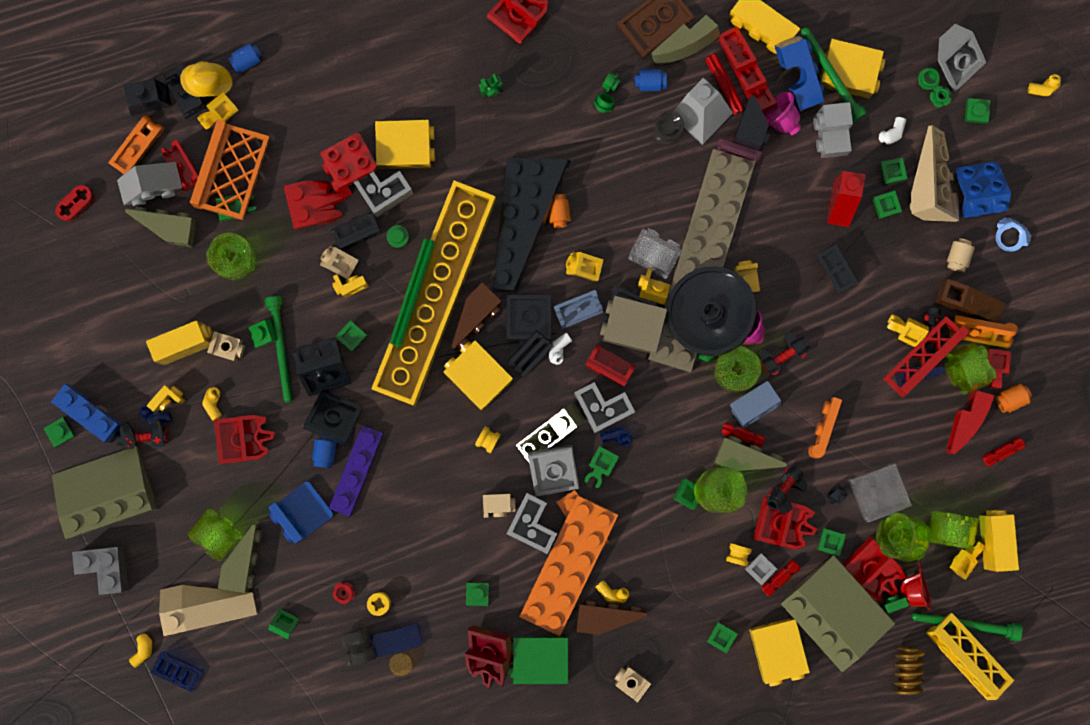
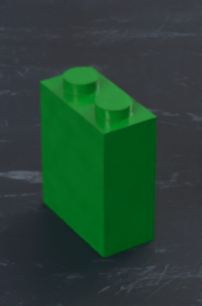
[509,636,568,684]

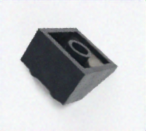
[731,95,770,155]

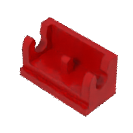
[161,139,199,192]
[585,345,635,388]

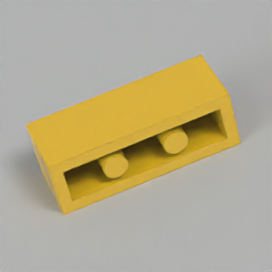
[729,0,800,54]

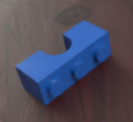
[774,36,825,111]
[51,384,123,443]

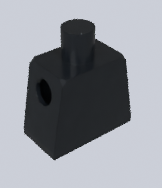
[124,79,172,116]

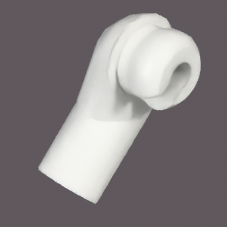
[879,117,906,145]
[549,333,572,365]

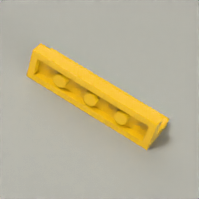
[925,613,1014,700]

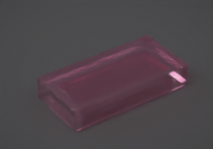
[715,138,762,164]

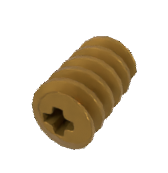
[894,646,925,695]

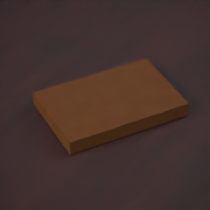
[617,0,696,59]

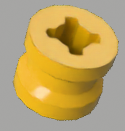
[475,426,501,454]
[726,543,752,567]
[367,592,391,616]

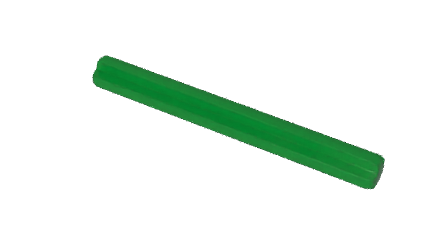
[390,238,435,347]

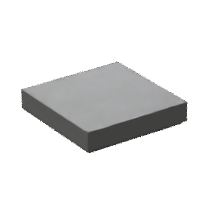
[528,445,579,497]

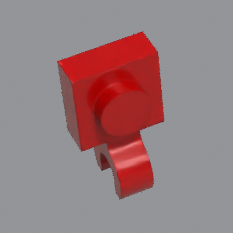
[985,349,1011,390]

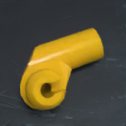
[1028,74,1061,96]
[596,580,629,604]

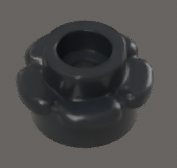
[827,484,847,504]

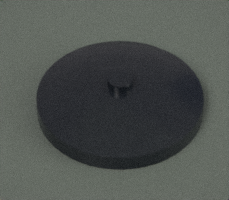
[666,266,757,356]

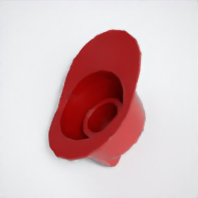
[901,560,932,611]

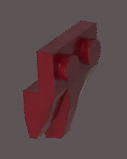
[465,625,512,689]

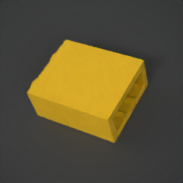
[819,39,885,99]
[375,120,435,170]
[146,320,213,365]
[444,341,513,411]
[979,510,1019,572]
[749,617,810,686]

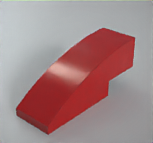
[945,391,994,455]

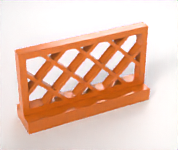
[190,119,270,220]

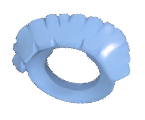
[995,218,1031,252]

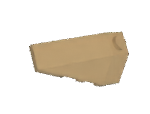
[910,125,959,222]
[159,585,258,636]

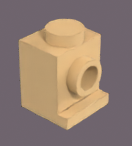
[207,331,245,362]
[483,494,516,518]
[614,666,651,703]

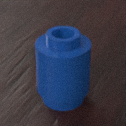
[228,43,262,73]
[635,69,667,91]
[312,436,337,468]

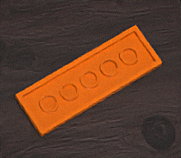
[519,495,618,636]

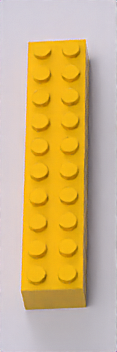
[371,181,496,407]

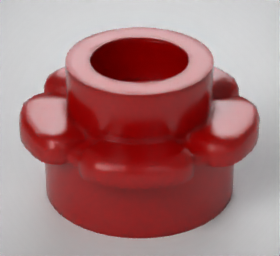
[333,582,355,604]

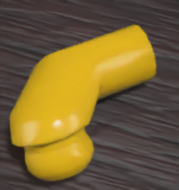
[202,387,222,421]
[129,634,152,668]

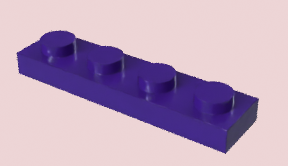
[329,425,384,517]

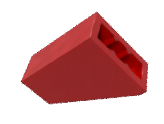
[827,171,865,227]

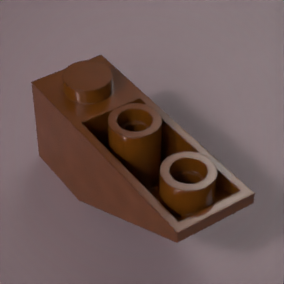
[935,279,1006,323]
[452,283,502,350]
[576,600,647,635]

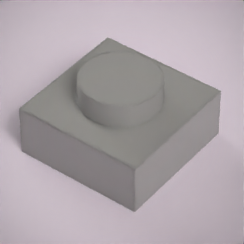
[745,553,777,585]

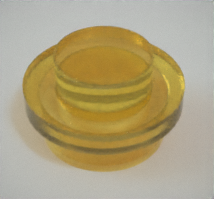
[389,653,412,676]

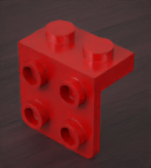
[320,133,377,198]

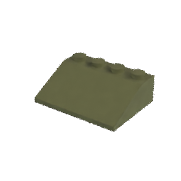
[52,446,158,539]
[781,555,895,672]

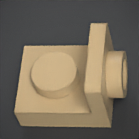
[320,246,359,279]

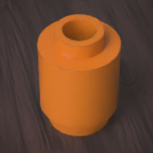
[548,194,571,228]
[996,383,1032,413]

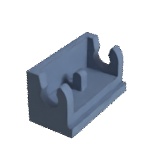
[554,290,603,329]
[730,381,781,429]

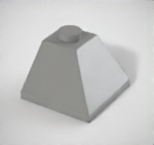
[938,24,987,92]
[671,78,733,145]

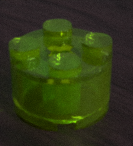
[206,233,256,280]
[945,343,996,395]
[714,346,761,392]
[694,467,747,513]
[188,508,243,561]
[928,511,978,550]
[876,513,930,562]

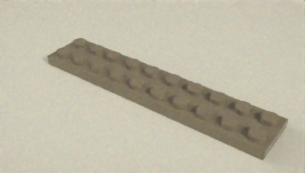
[648,149,755,373]

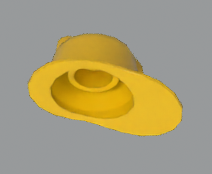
[180,61,232,97]

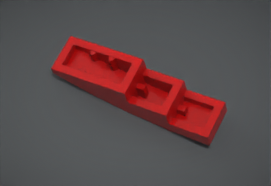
[718,26,777,113]

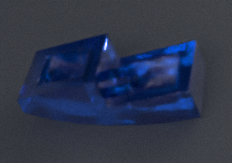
[370,624,422,658]

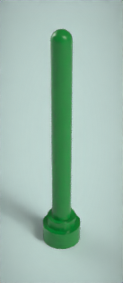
[801,27,867,123]
[264,296,293,403]
[911,612,1023,642]

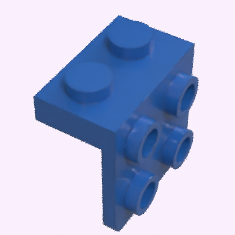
[955,161,1011,218]
[268,482,333,544]

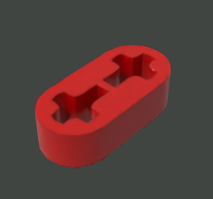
[55,185,94,222]

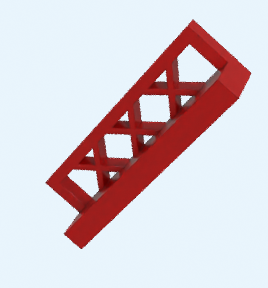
[883,316,970,398]

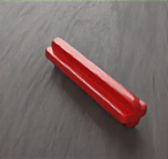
[706,53,744,115]

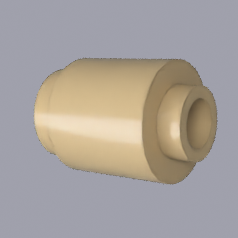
[947,238,975,273]

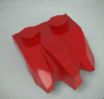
[487,0,548,45]
[284,180,347,230]
[214,415,275,465]
[753,496,818,550]
[843,537,906,601]

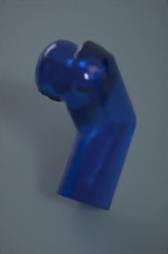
[139,405,173,426]
[599,426,633,447]

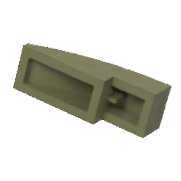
[651,15,720,66]

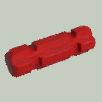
[721,422,765,447]
[982,438,1026,467]
[761,560,801,596]

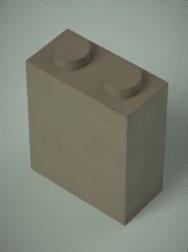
[600,296,667,354]

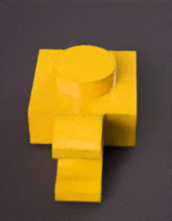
[197,92,239,130]
[887,314,929,347]
[950,537,985,580]

